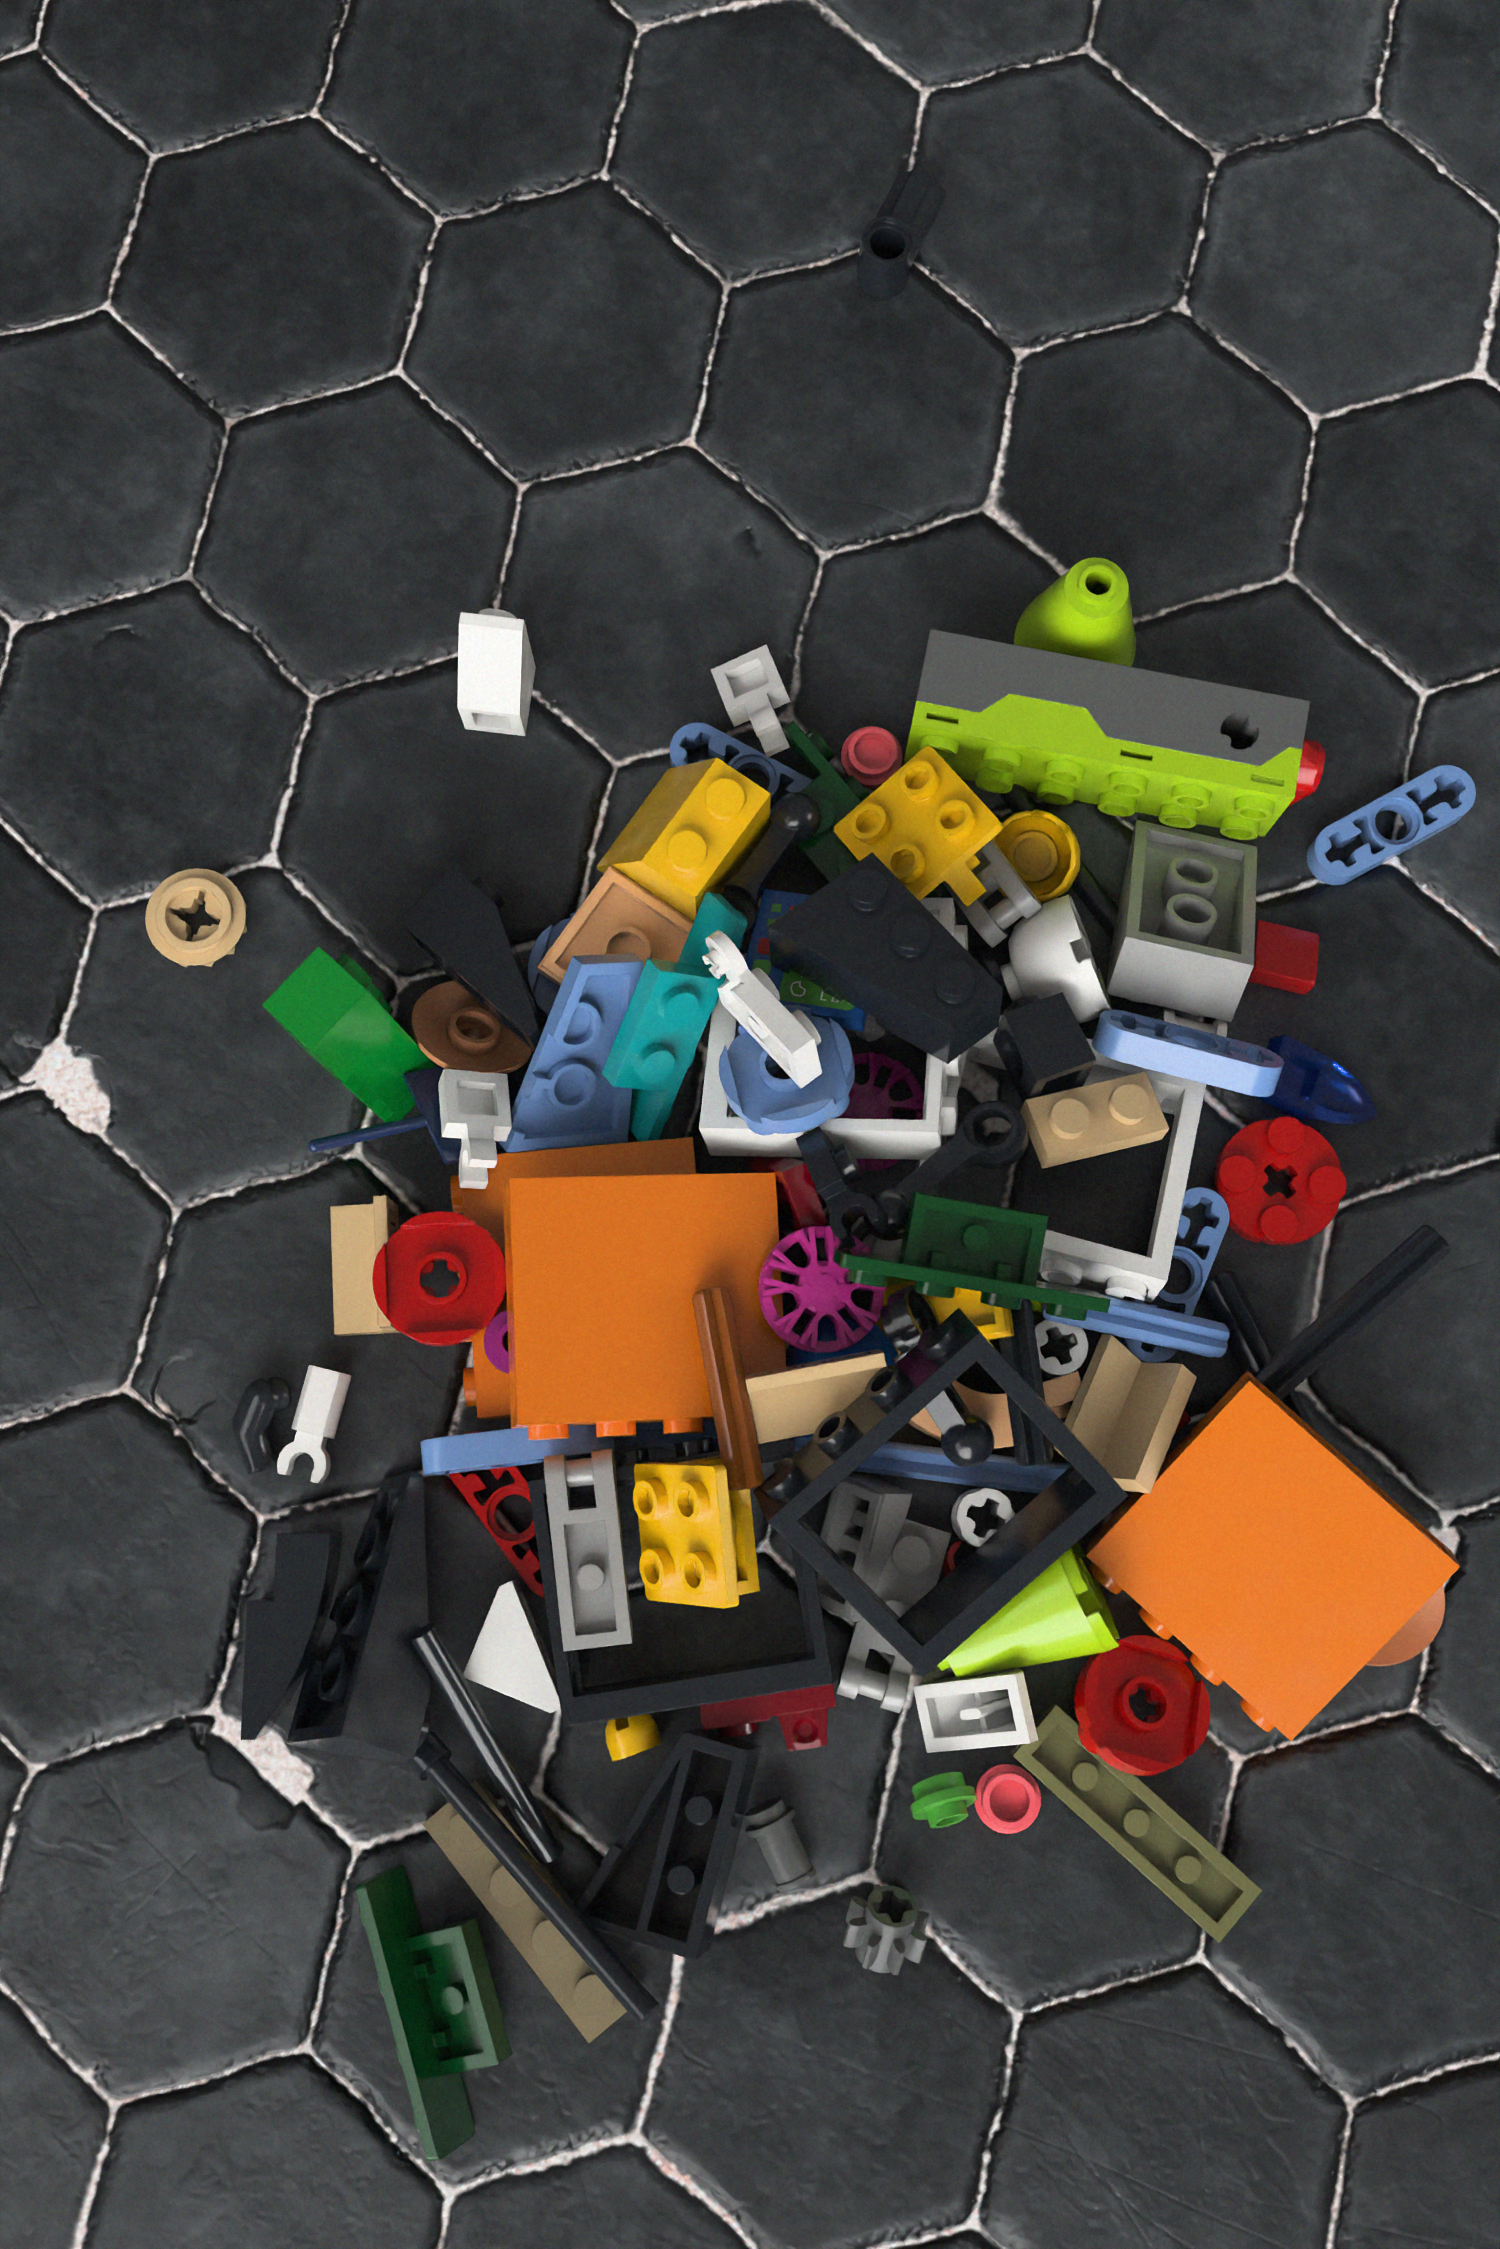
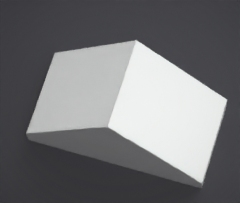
[463,1579,561,1713]
[913,1668,1038,1753]

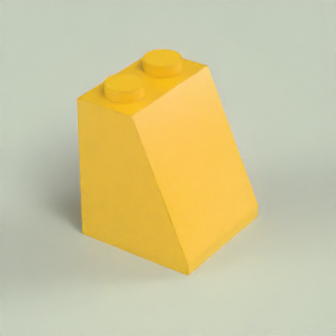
[597,758,771,921]

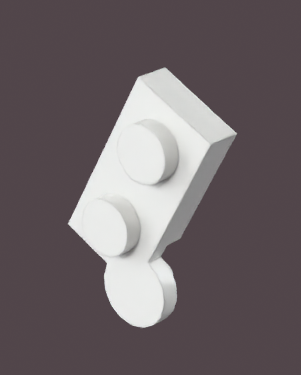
[702,930,822,1089]

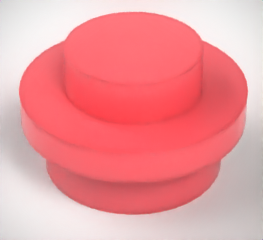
[841,726,903,788]
[974,1764,1041,1834]

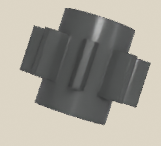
[843,1884,929,1975]

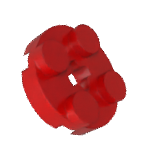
[1212,1116,1347,1246]
[372,1211,506,1346]
[1074,1635,1210,1776]

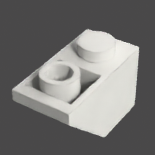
[458,608,536,736]

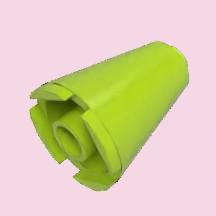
[1014,557,1136,667]
[938,1541,1120,1678]

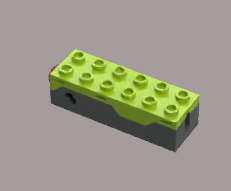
[903,629,1325,840]

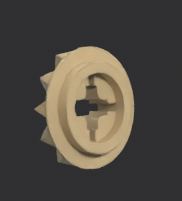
[145,868,247,968]

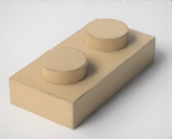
[1020,1071,1169,1169]

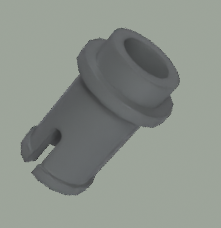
[745,1797,817,1892]

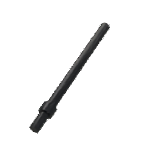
[404,1731,660,2025]

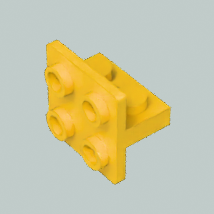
[834,746,1003,907]
[633,1455,760,1609]

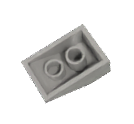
[1106,820,1257,1022]

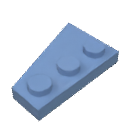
[499,953,643,1153]

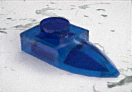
[1254,1034,1377,1125]

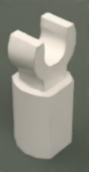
[277,1365,351,1484]

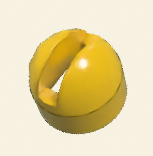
[605,1714,663,1762]

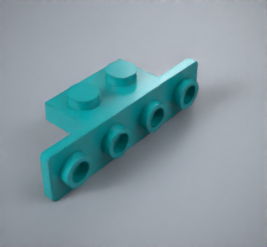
[602,892,747,1142]

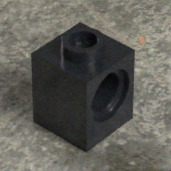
[993,992,1096,1104]

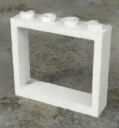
[699,898,968,1160]
[915,1015,1206,1303]

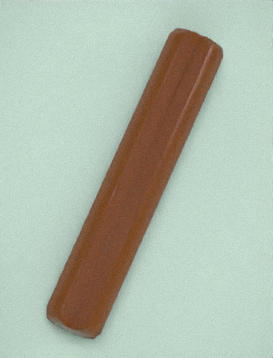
[692,1287,764,1491]

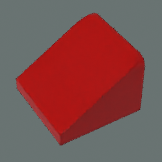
[1248,920,1319,995]

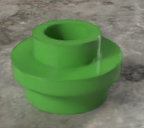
[910,1772,977,1828]

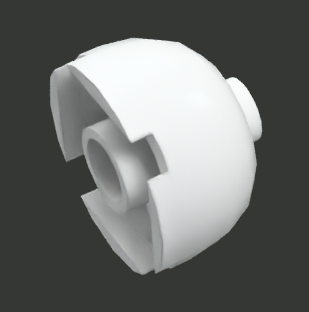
[1000,894,1112,1023]

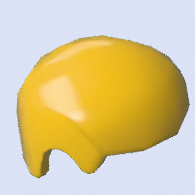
[992,809,1081,904]

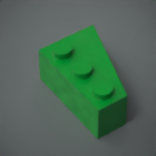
[262,946,437,1123]

